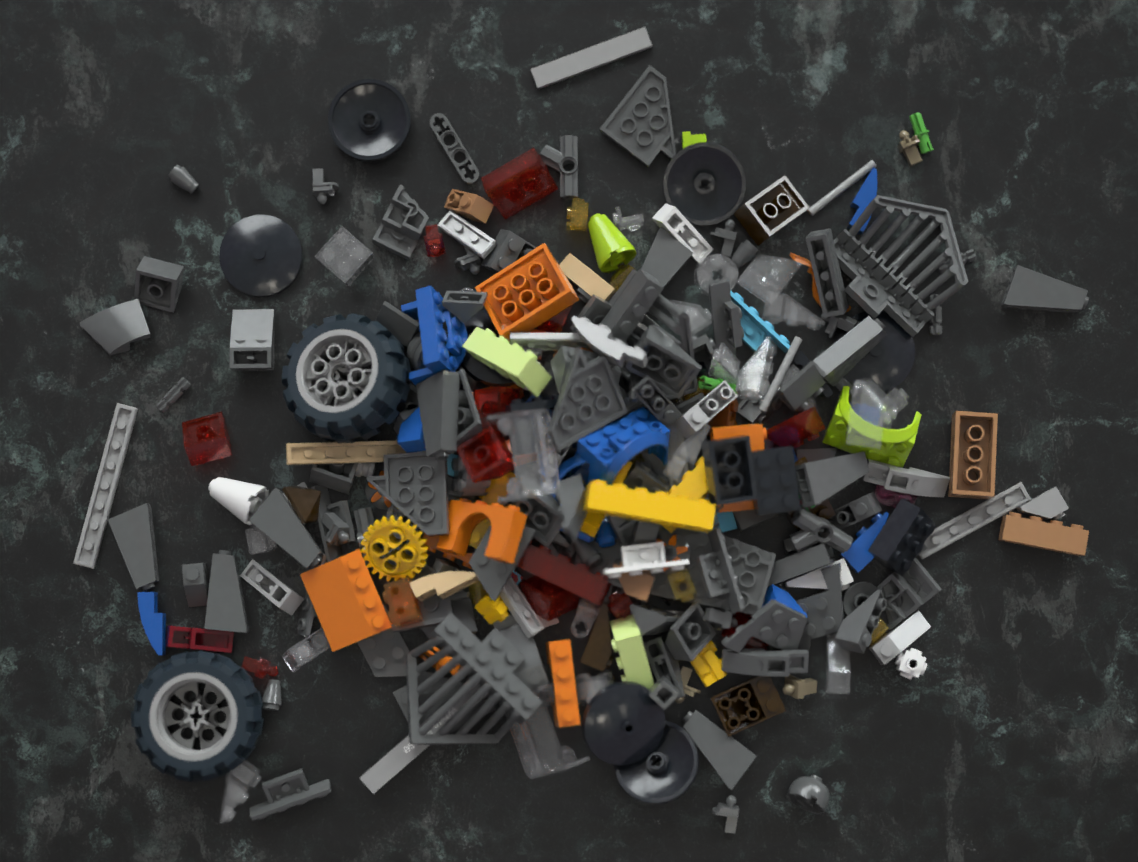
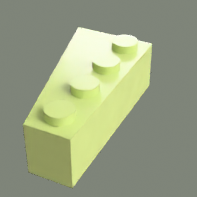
[462,327,552,397]
[609,615,654,689]

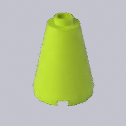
[588,213,637,273]

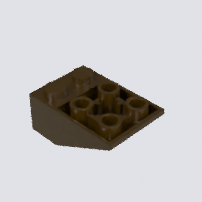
[711,676,786,737]

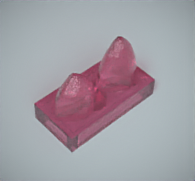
[874,484,918,508]

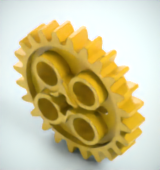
[360,515,429,583]

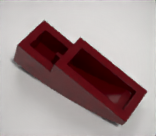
[165,625,234,653]

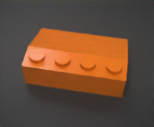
[475,243,579,342]
[300,549,392,652]

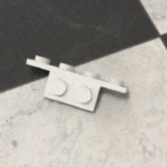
[602,542,689,578]

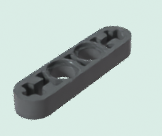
[430,113,480,185]

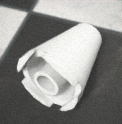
[208,477,269,525]

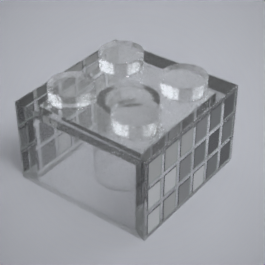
[314,226,375,287]

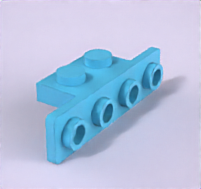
[730,291,790,354]

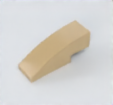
[559,253,616,301]
[409,571,480,601]

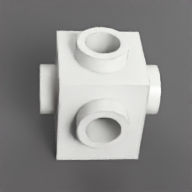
[895,648,927,680]

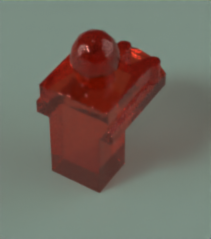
[423,224,445,257]
[241,656,278,679]

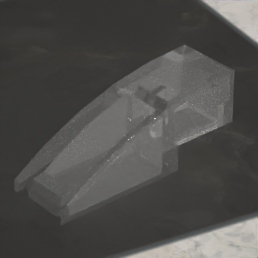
[662,424,710,481]

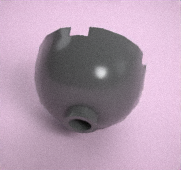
[786,775,830,814]

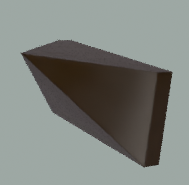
[282,485,321,524]

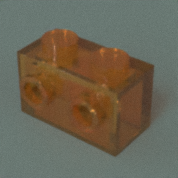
[383,577,423,628]

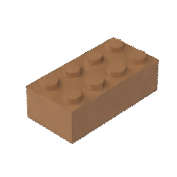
[948,411,998,499]

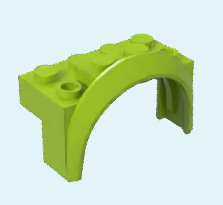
[822,386,922,468]

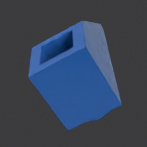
[839,512,889,573]

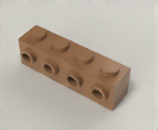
[998,512,1089,556]

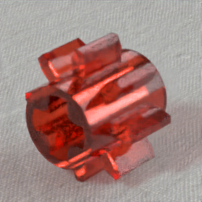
[607,592,633,618]

